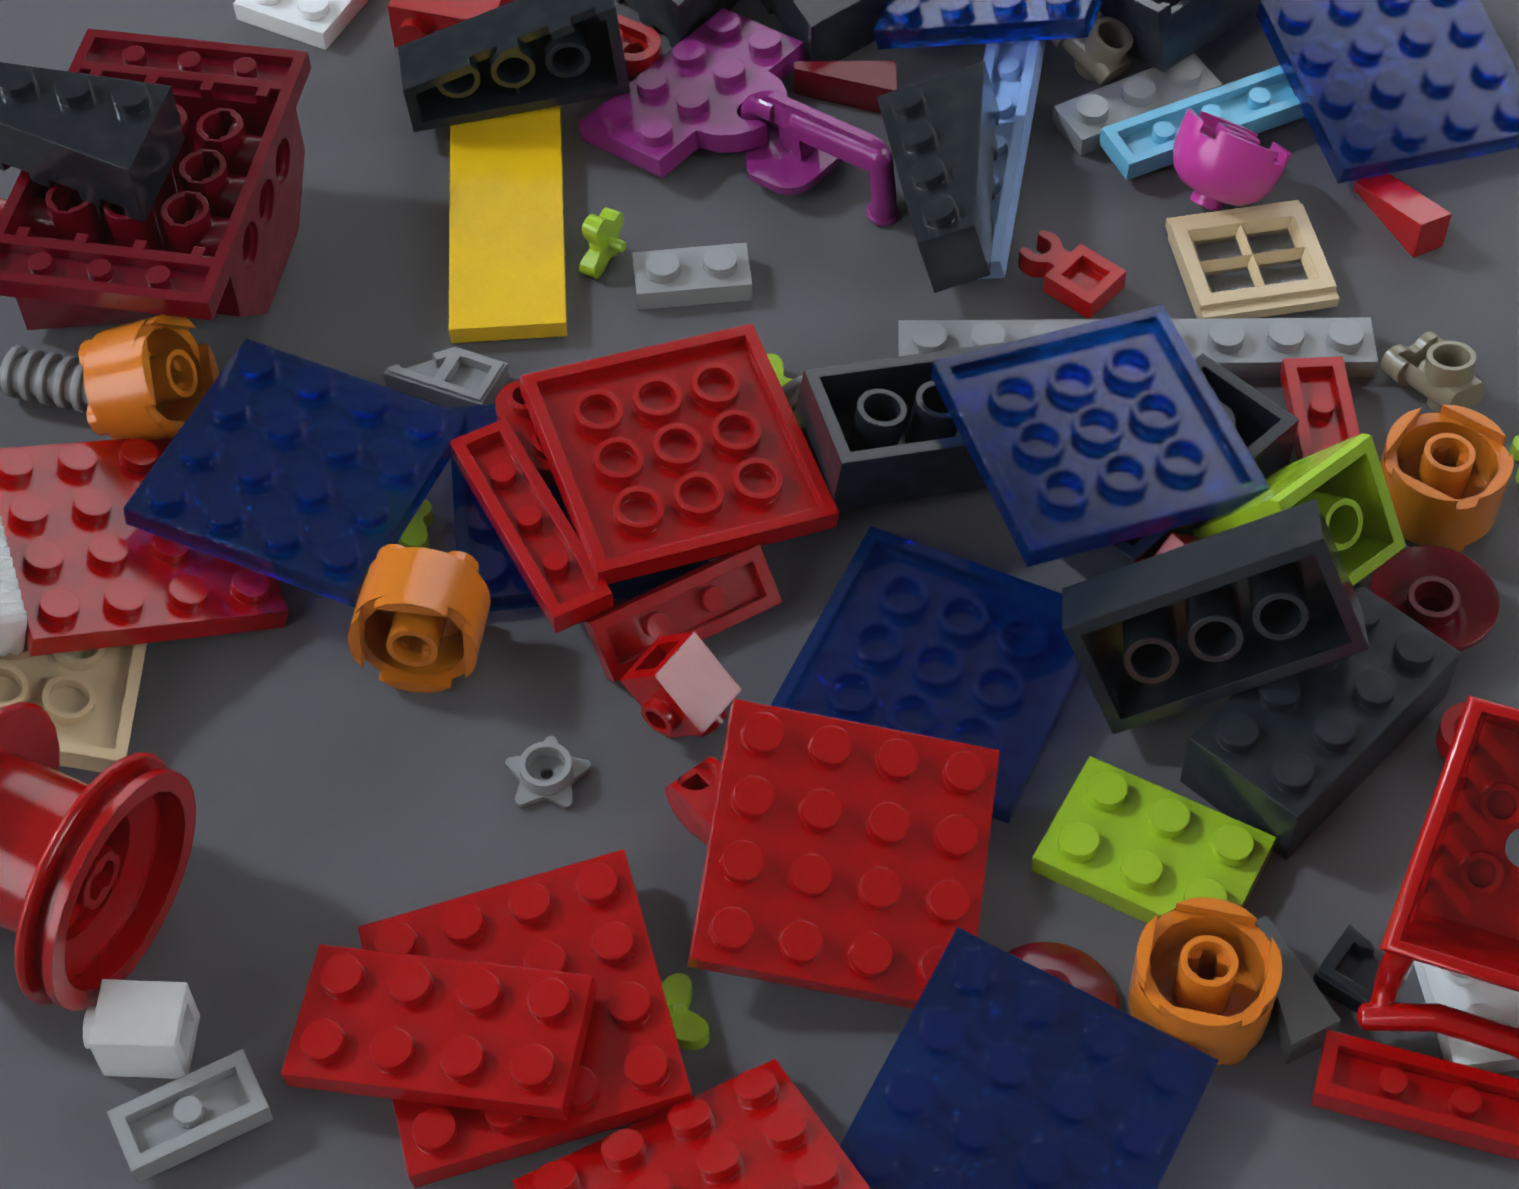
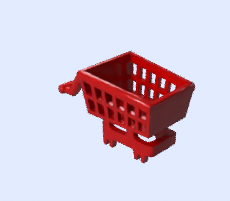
[1357,695,1519,1060]

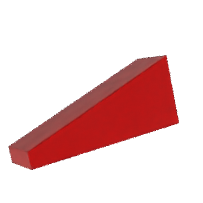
[1353,171,1452,258]

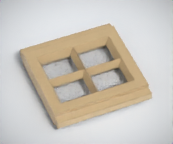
[1165,200,1340,318]

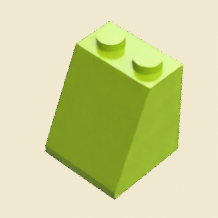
[1192,433,1406,586]

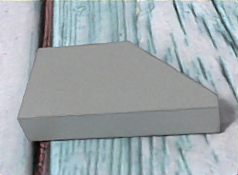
[383,347,510,419]

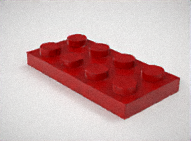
[281,944,597,1121]

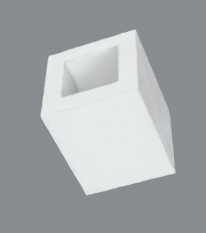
[83,979,200,1079]

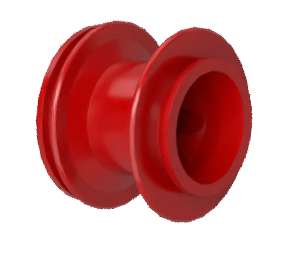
[0,702,196,1011]

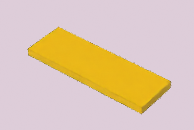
[449,105,568,343]

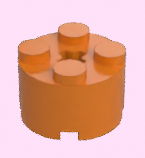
[78,314,221,440]
[1380,405,1514,552]
[347,544,491,693]
[1128,897,1282,1066]

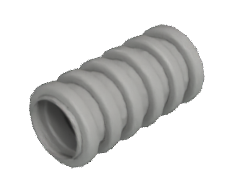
[0,345,89,413]

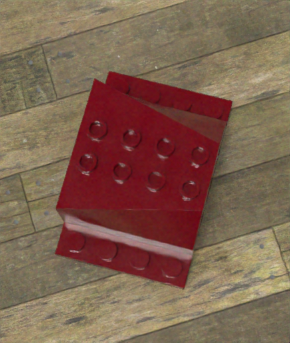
[0,28,311,330]

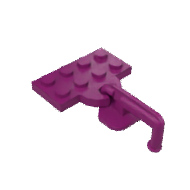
[579,8,899,226]

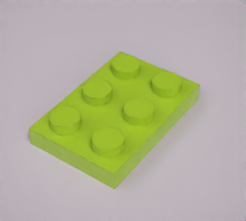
[1031,756,1276,924]

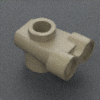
[1042,0,1133,87]
[1380,331,1485,412]

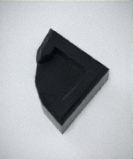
[1313,924,1379,1013]

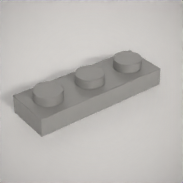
[1052,53,1223,156]

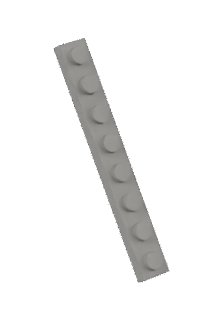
[898,317,1378,379]

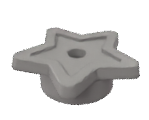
[505,736,591,810]

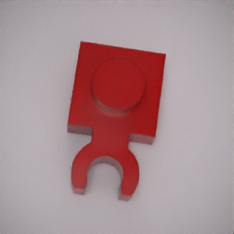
[1018,230,1127,319]

